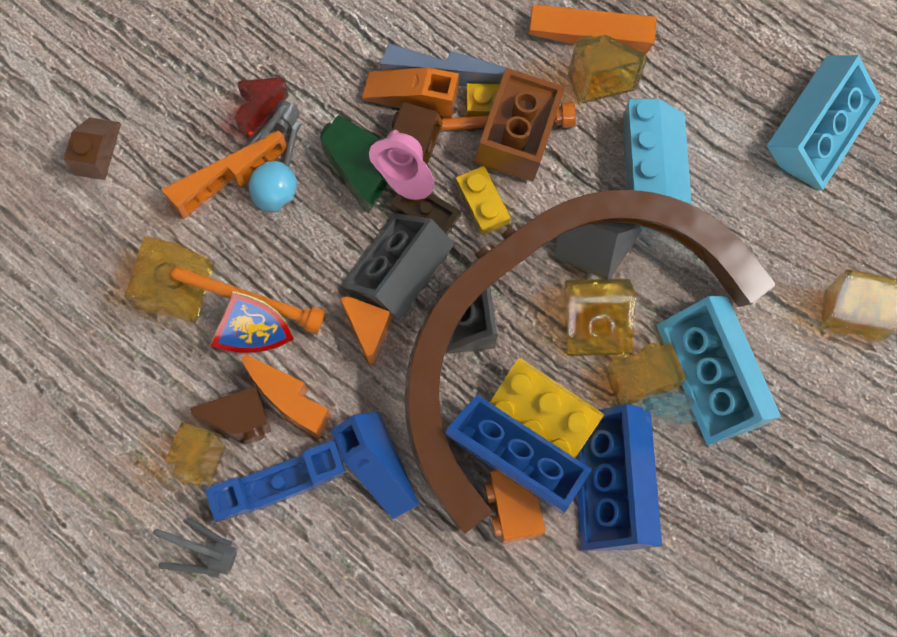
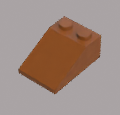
[474,68,565,182]

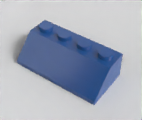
[445,395,592,515]
[575,404,662,551]

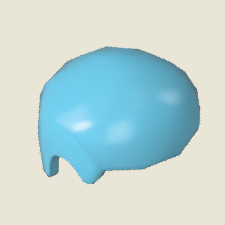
[249,161,297,212]

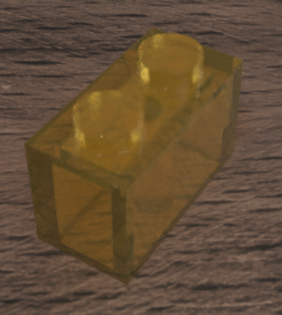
[605,342,686,406]
[165,422,226,487]

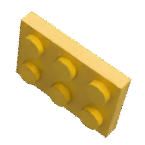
[490,358,605,458]

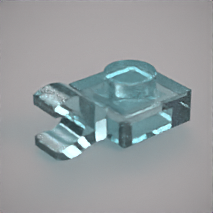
[642,391,696,425]

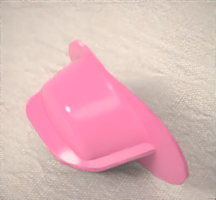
[369,129,434,200]

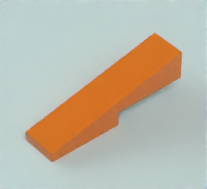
[528,4,657,55]
[161,130,287,219]

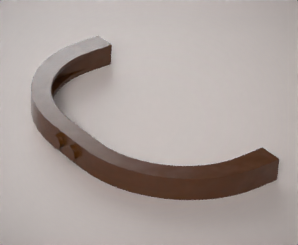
[404,190,776,534]

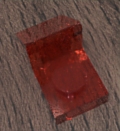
[234,77,289,139]

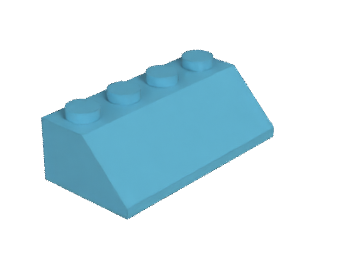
[767,55,881,190]
[623,99,692,230]
[656,296,781,446]

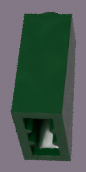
[320,115,389,213]

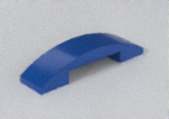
[205,440,346,522]

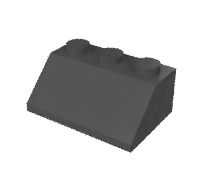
[340,213,455,320]

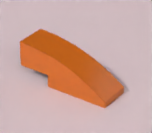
[242,354,331,440]

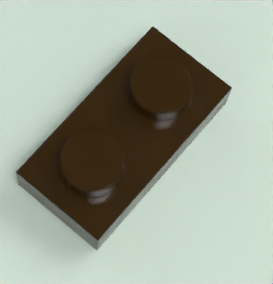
[391,193,461,236]

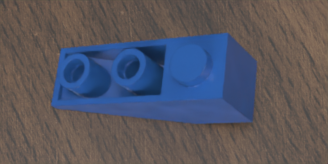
[331,412,420,519]

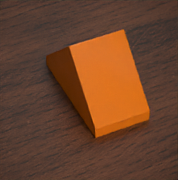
[341,296,392,365]

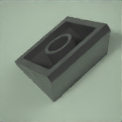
[554,223,642,281]
[437,286,497,354]

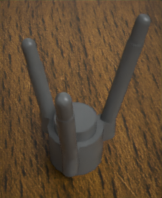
[244,100,302,167]
[153,517,238,578]

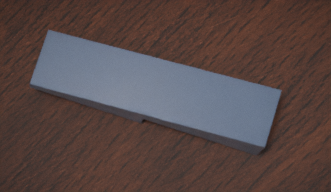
[380,43,507,87]

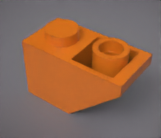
[484,471,546,544]

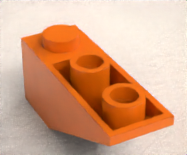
[362,67,459,118]

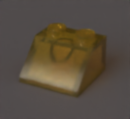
[568,34,647,105]
[124,236,214,323]
[820,269,897,341]
[564,279,637,356]

